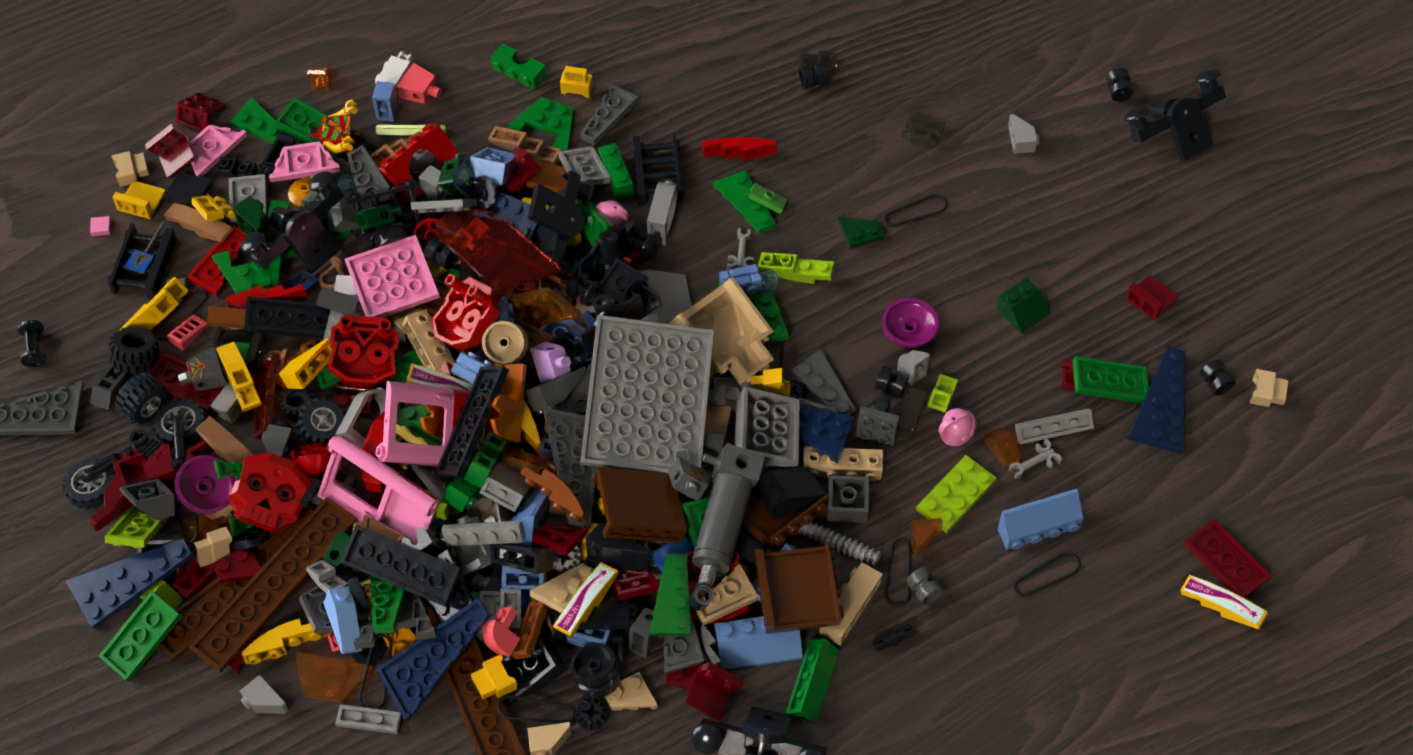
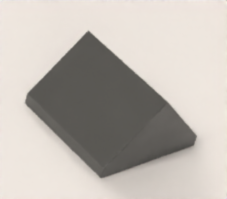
[326,190,362,235]

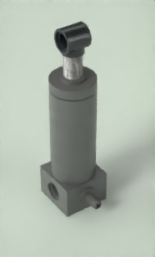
[689,443,765,611]

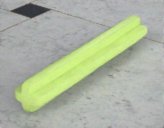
[376,124,446,135]

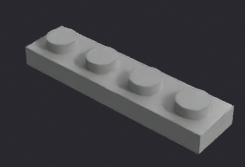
[1015,408,1094,444]
[441,521,525,546]

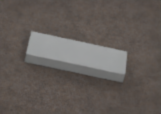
[335,704,402,734]

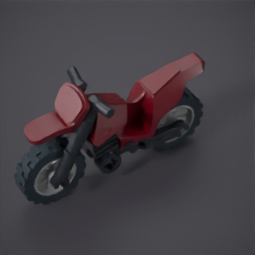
[62,399,214,532]

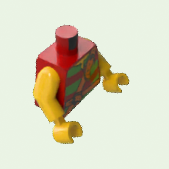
[310,100,358,154]

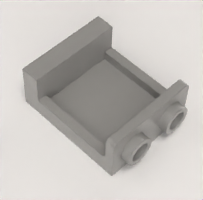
[479,460,531,512]
[440,516,493,577]

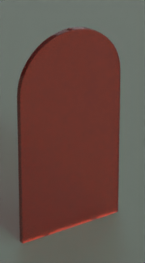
[436,209,562,293]

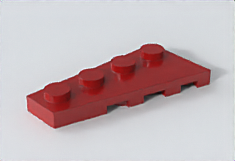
[187,225,246,297]

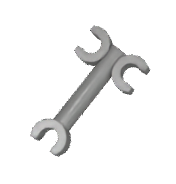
[727,228,754,270]
[1009,439,1062,479]

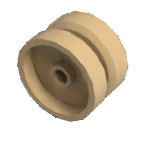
[482,321,529,364]

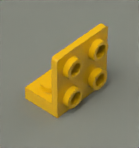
[112,181,166,219]

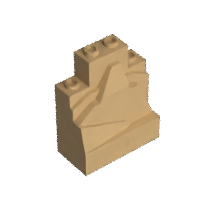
[668,276,774,385]

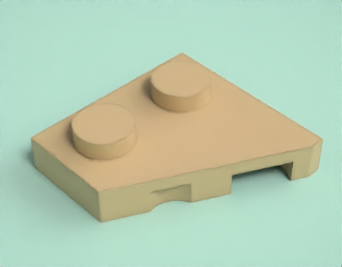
[604,672,658,711]

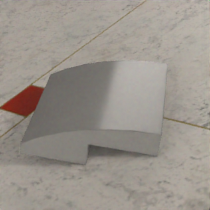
[478,589,521,633]

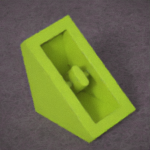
[140,581,185,610]

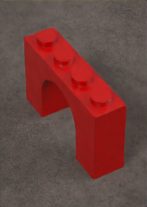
[378,123,459,203]

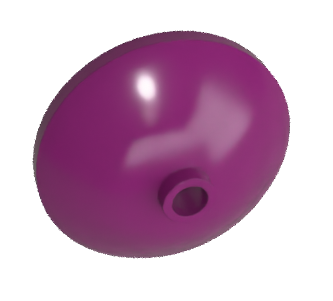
[882,298,939,348]
[175,455,236,514]

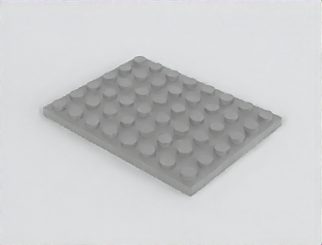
[580,315,714,474]

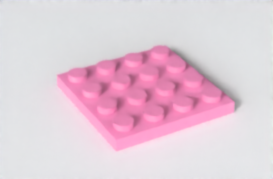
[345,235,440,318]

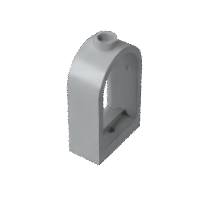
[647,181,678,246]
[335,387,386,449]

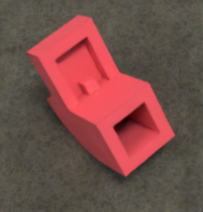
[483,607,520,656]

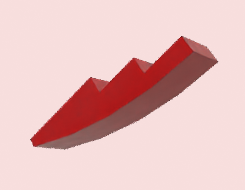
[702,137,777,161]
[226,284,307,309]

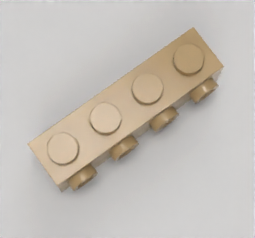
[402,309,455,372]
[803,446,883,481]
[819,562,883,646]

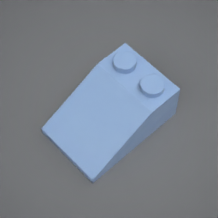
[469,147,517,187]

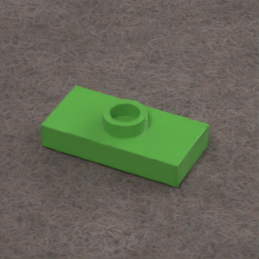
[748,183,787,214]

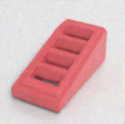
[167,314,207,351]

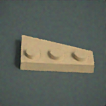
[530,563,594,613]
[694,563,758,626]

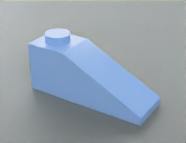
[323,586,362,654]

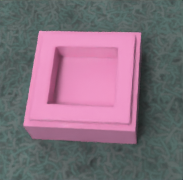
[90,216,111,236]

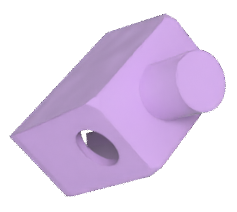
[530,342,571,383]

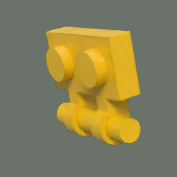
[192,195,235,221]

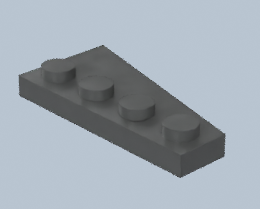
[580,84,639,146]
[791,349,856,417]

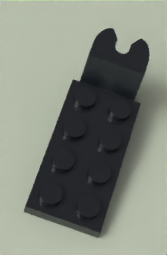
[401,527,474,624]

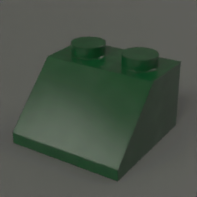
[233,195,268,243]
[996,278,1050,333]

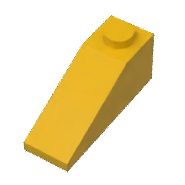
[279,338,332,389]

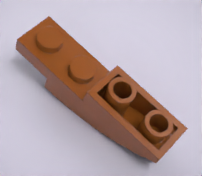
[520,467,589,523]

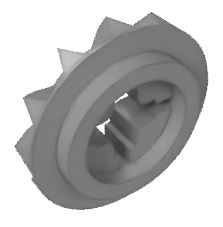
[553,546,581,572]

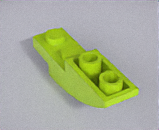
[757,252,835,284]

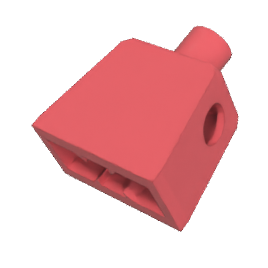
[396,63,442,104]

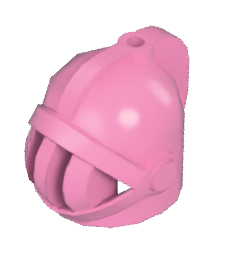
[595,200,629,232]
[938,408,977,446]

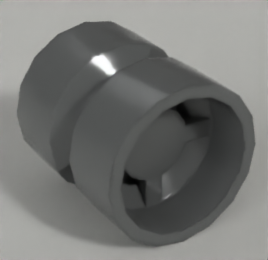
[906,566,944,605]

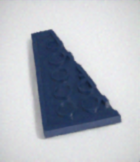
[469,191,540,258]
[1127,347,1185,453]
[799,404,854,464]
[66,538,195,629]
[376,598,491,722]

